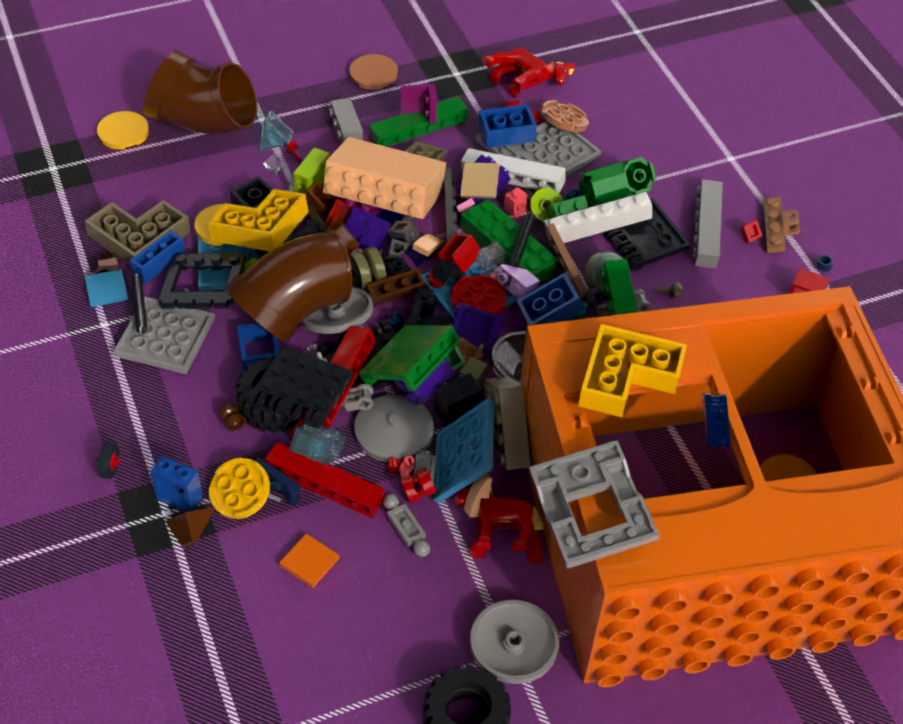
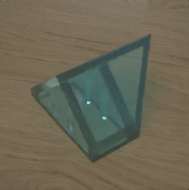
[259,110,295,151]

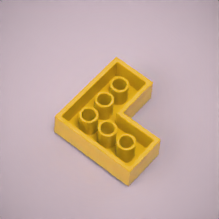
[207,189,309,252]
[578,324,687,417]

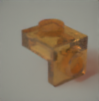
[457,337,484,364]

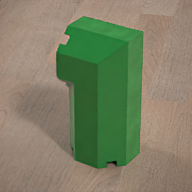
[578,157,656,207]

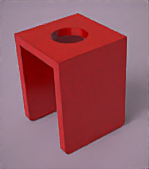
[438,233,482,273]
[790,268,830,294]

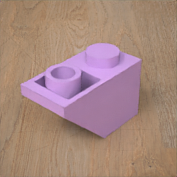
[495,264,540,299]

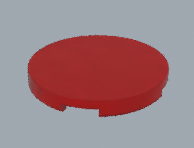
[451,274,507,315]

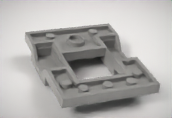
[529,440,659,569]

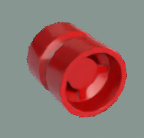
[400,468,437,504]

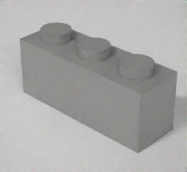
[329,98,363,143]

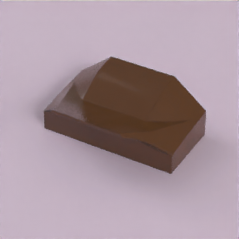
[91,253,119,276]

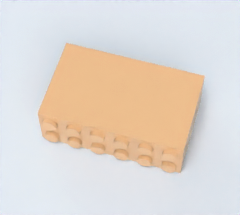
[323,137,447,219]

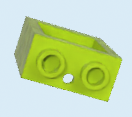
[294,148,329,195]

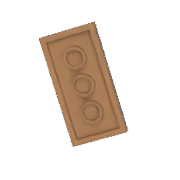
[547,223,587,298]

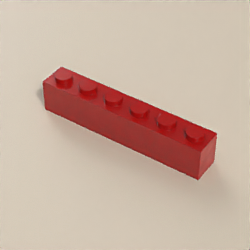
[304,326,376,427]
[265,442,385,519]

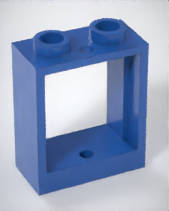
[237,323,280,371]
[150,456,203,512]

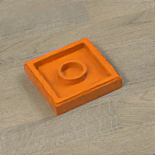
[279,533,340,588]

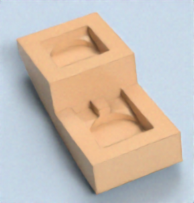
[412,234,445,257]
[464,473,492,518]

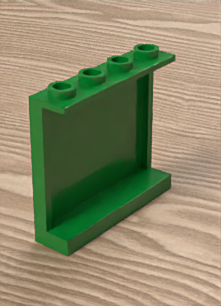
[358,325,461,391]

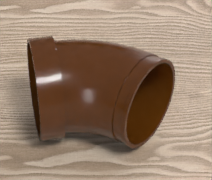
[143,50,258,134]
[225,231,353,343]

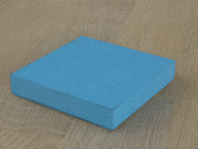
[85,269,128,307]

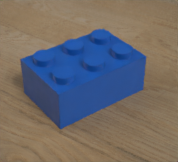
[478,104,537,148]
[517,273,586,326]

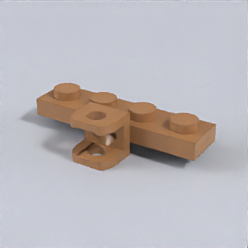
[763,196,800,253]

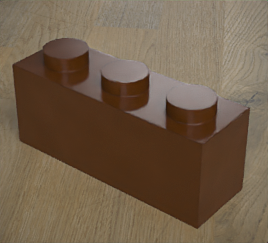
[365,268,425,308]

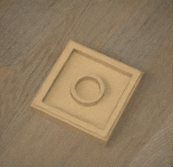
[460,162,500,199]

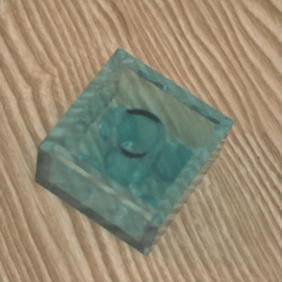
[289,423,347,464]

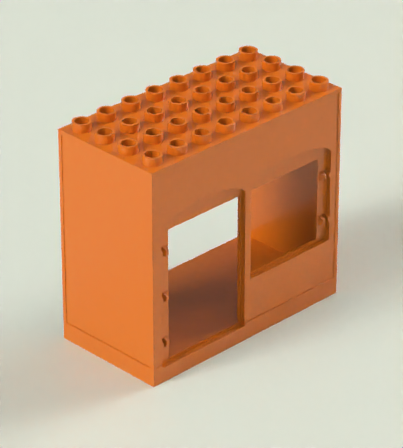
[520,286,903,687]

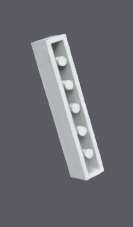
[461,148,565,193]
[544,192,652,247]

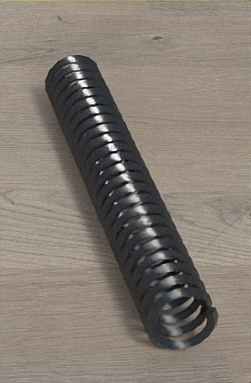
[509,213,536,268]
[130,274,147,334]

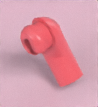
[399,455,415,479]

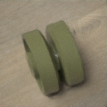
[348,246,387,291]

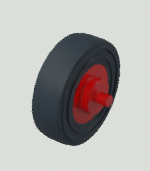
[96,442,121,479]

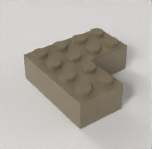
[85,200,191,267]
[483,377,531,470]

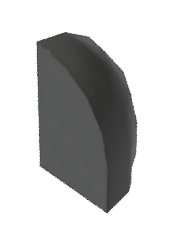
[382,238,409,261]

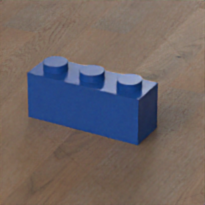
[129,230,185,284]

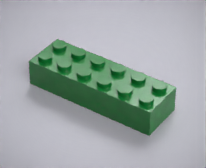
[460,199,559,286]

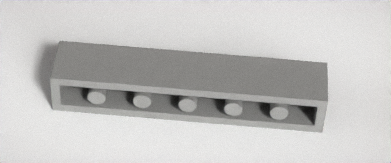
[692,179,723,269]

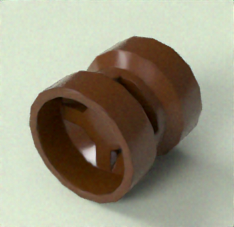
[219,404,246,432]

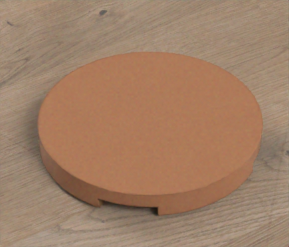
[350,54,398,90]
[541,100,589,132]

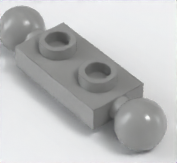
[383,494,430,557]

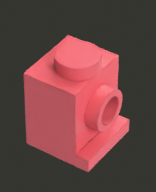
[504,187,528,219]

